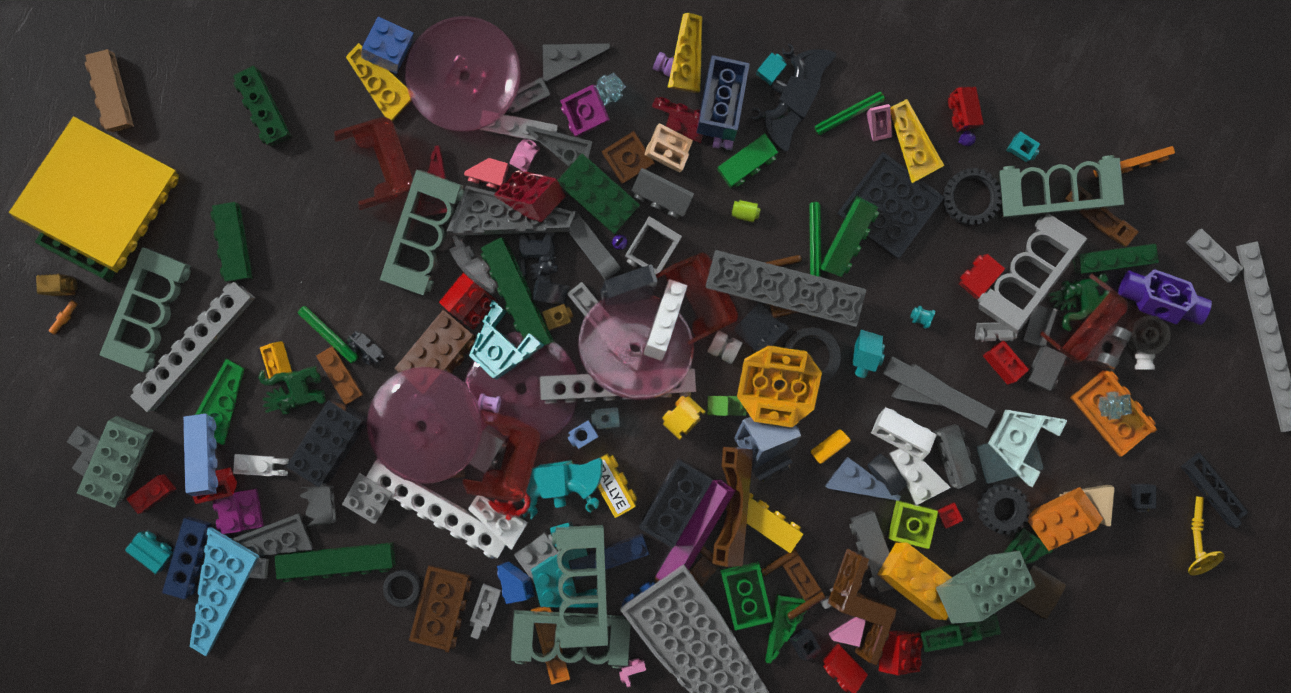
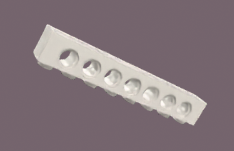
[366,460,506,559]

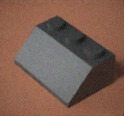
[632,168,694,219]
[933,424,977,489]

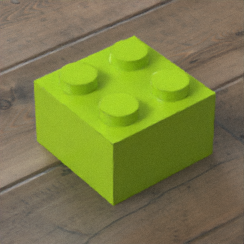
[888,500,938,549]

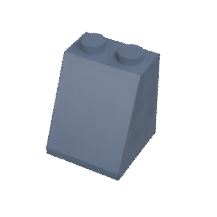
[734,417,801,470]

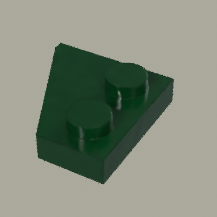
[1004,528,1054,564]

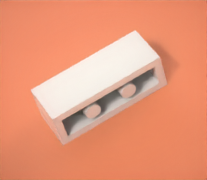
[871,407,937,460]

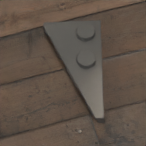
[543,43,610,83]
[526,125,592,167]

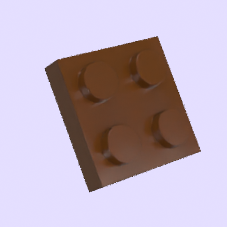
[601,131,654,184]

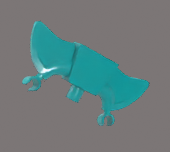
[504,458,603,519]

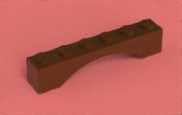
[713,447,753,567]

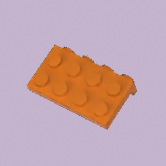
[1070,371,1157,457]

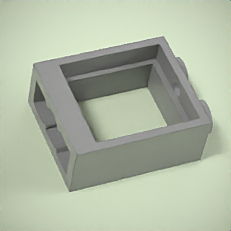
[625,216,682,277]

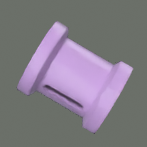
[478,393,501,414]

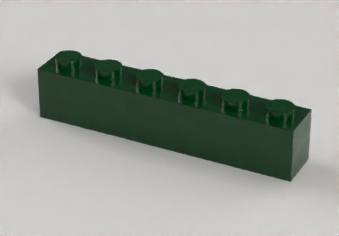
[481,238,554,350]
[275,543,395,582]

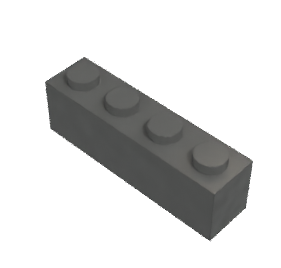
[849,511,893,593]

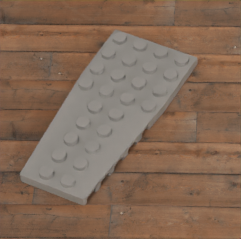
[620,564,769,693]

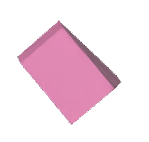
[866,104,892,141]
[829,617,866,647]

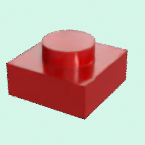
[937,503,963,529]

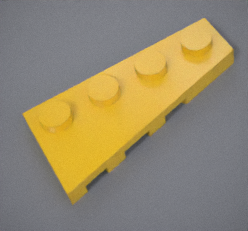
[668,13,702,93]
[346,43,416,124]
[890,99,944,183]

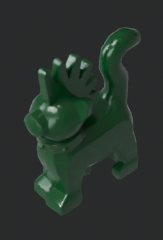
[1047,271,1115,331]
[258,366,326,414]

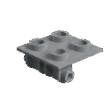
[342,473,392,524]

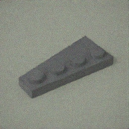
[232,513,314,555]

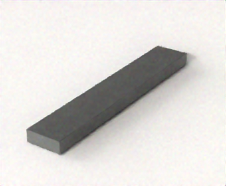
[883,357,995,428]

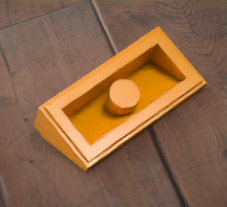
[260,341,292,378]
[810,429,851,464]

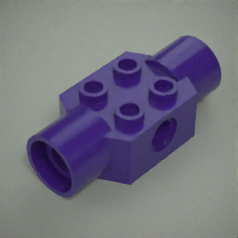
[1118,269,1212,325]

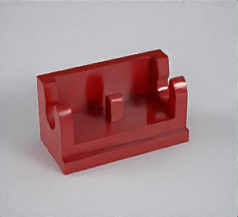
[983,341,1029,385]

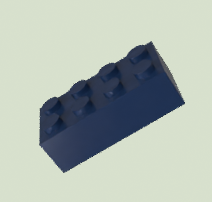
[696,55,750,141]

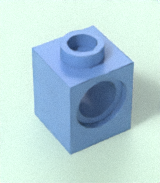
[568,420,599,449]

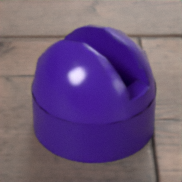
[959,130,976,146]
[612,234,627,250]

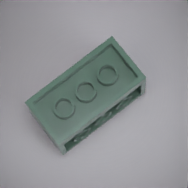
[77,416,154,508]
[936,551,1036,623]

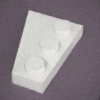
[890,448,951,505]
[468,494,528,550]

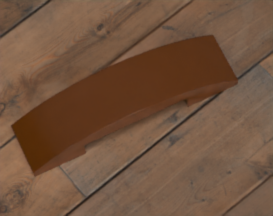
[1065,184,1138,247]

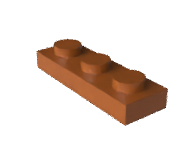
[316,346,363,405]

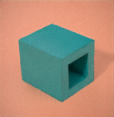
[756,53,787,86]

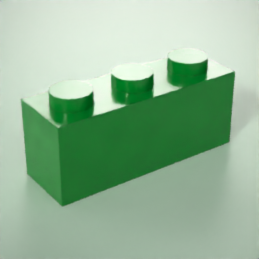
[717,134,778,188]

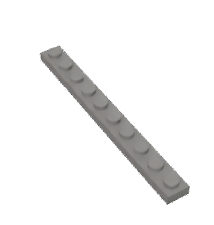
[1236,241,1291,432]

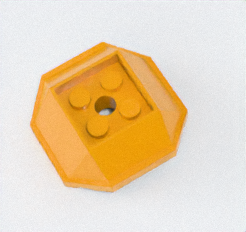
[737,346,822,427]

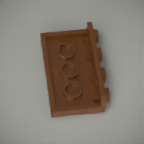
[394,310,476,397]
[409,565,472,653]

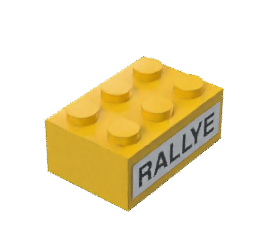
[598,453,637,518]

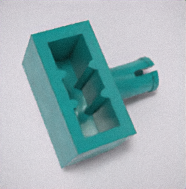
[853,330,885,378]

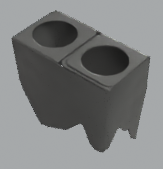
[300,485,336,527]

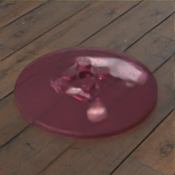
[405,16,521,132]
[578,295,694,400]
[464,332,579,446]
[367,367,482,484]

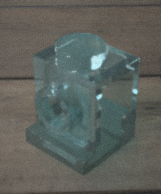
[591,407,620,429]

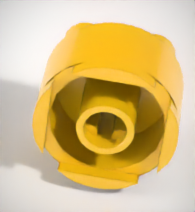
[662,396,706,440]

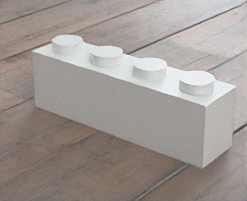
[644,279,687,361]

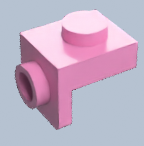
[510,139,540,172]
[619,658,646,687]

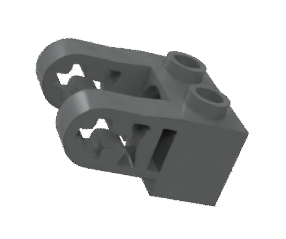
[1087,326,1132,371]

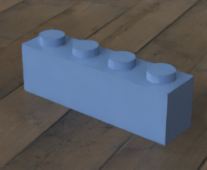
[184,414,218,496]

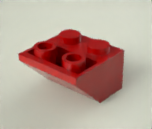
[948,87,984,132]
[439,273,498,330]
[879,631,923,675]
[822,643,868,693]

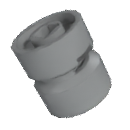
[707,330,742,364]

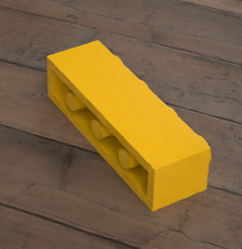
[726,492,803,553]

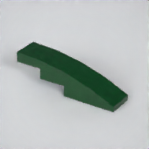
[921,614,1001,652]

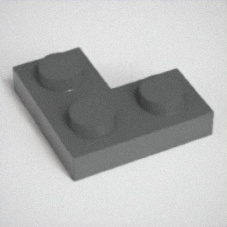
[67,426,100,476]

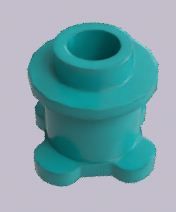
[910,305,935,329]

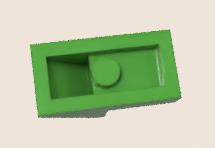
[708,396,746,416]

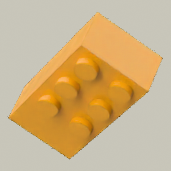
[877,543,952,620]

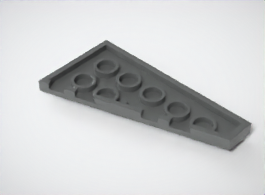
[446,185,576,236]

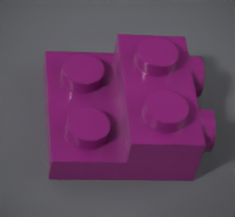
[560,85,610,136]
[213,489,264,534]

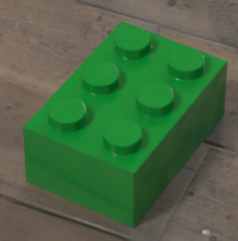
[721,562,773,630]

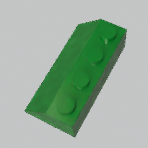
[821,196,879,277]

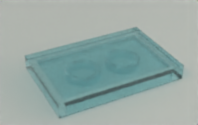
[977,439,1044,484]

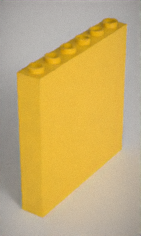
[9,116,179,272]

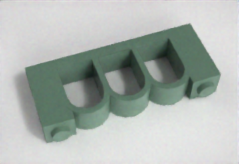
[999,155,1124,218]
[380,170,465,295]
[100,248,191,372]
[552,525,608,648]
[511,610,631,668]

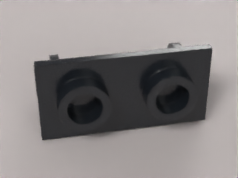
[347,330,385,368]

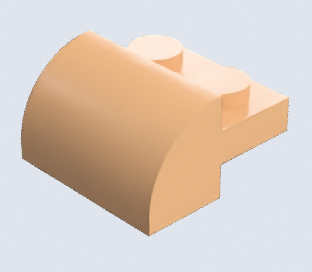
[645,123,693,173]

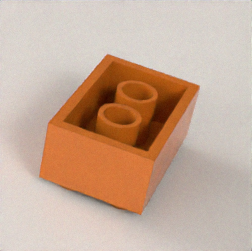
[1028,487,1103,551]

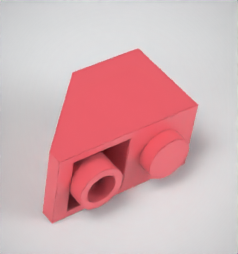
[464,158,509,189]

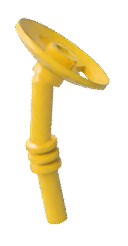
[1188,496,1224,576]

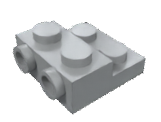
[514,532,559,583]

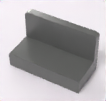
[1022,305,1057,346]

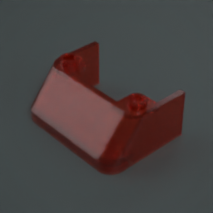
[334,117,413,210]
[656,252,738,345]
[1040,274,1128,363]
[463,411,541,502]

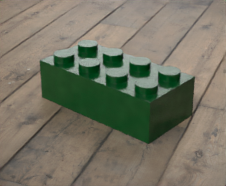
[557,153,639,234]

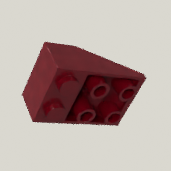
[494,170,566,222]

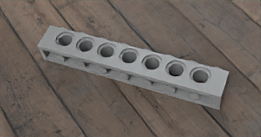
[130,282,255,412]
[540,369,696,404]

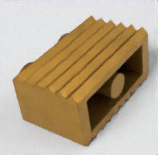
[36,274,77,296]

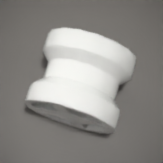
[1135,354,1155,370]

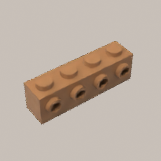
[85,49,134,132]

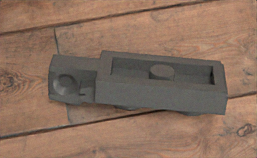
[497,78,551,114]

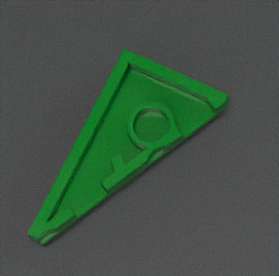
[765,595,807,663]

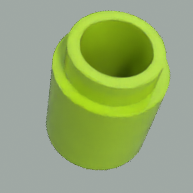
[731,200,761,222]

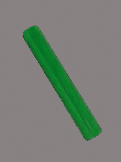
[815,92,885,135]
[810,202,821,277]
[298,306,359,363]

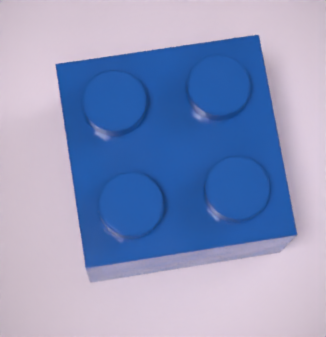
[361,17,414,74]

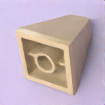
[1059,485,1114,526]

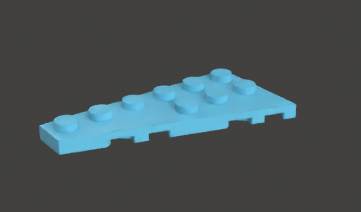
[190,527,259,656]

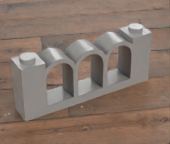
[978,213,1087,334]

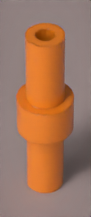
[49,300,78,335]

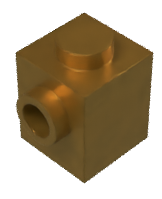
[542,304,573,330]

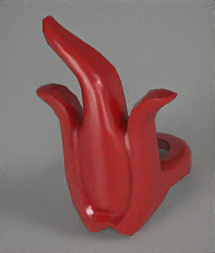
[488,491,531,520]

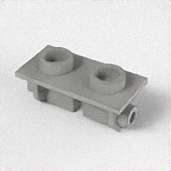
[975,323,1017,342]

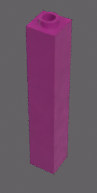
[656,480,736,580]

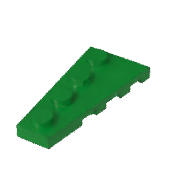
[195,359,245,445]

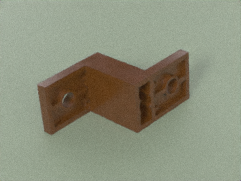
[828,549,896,665]

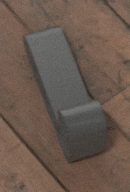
[569,211,622,280]

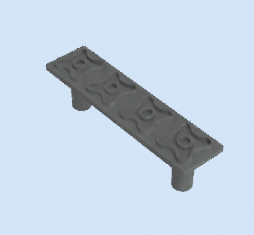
[706,250,866,327]

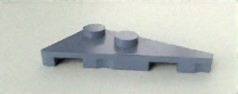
[825,457,901,501]

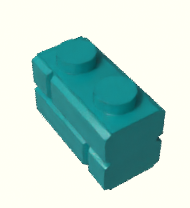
[125,531,173,574]

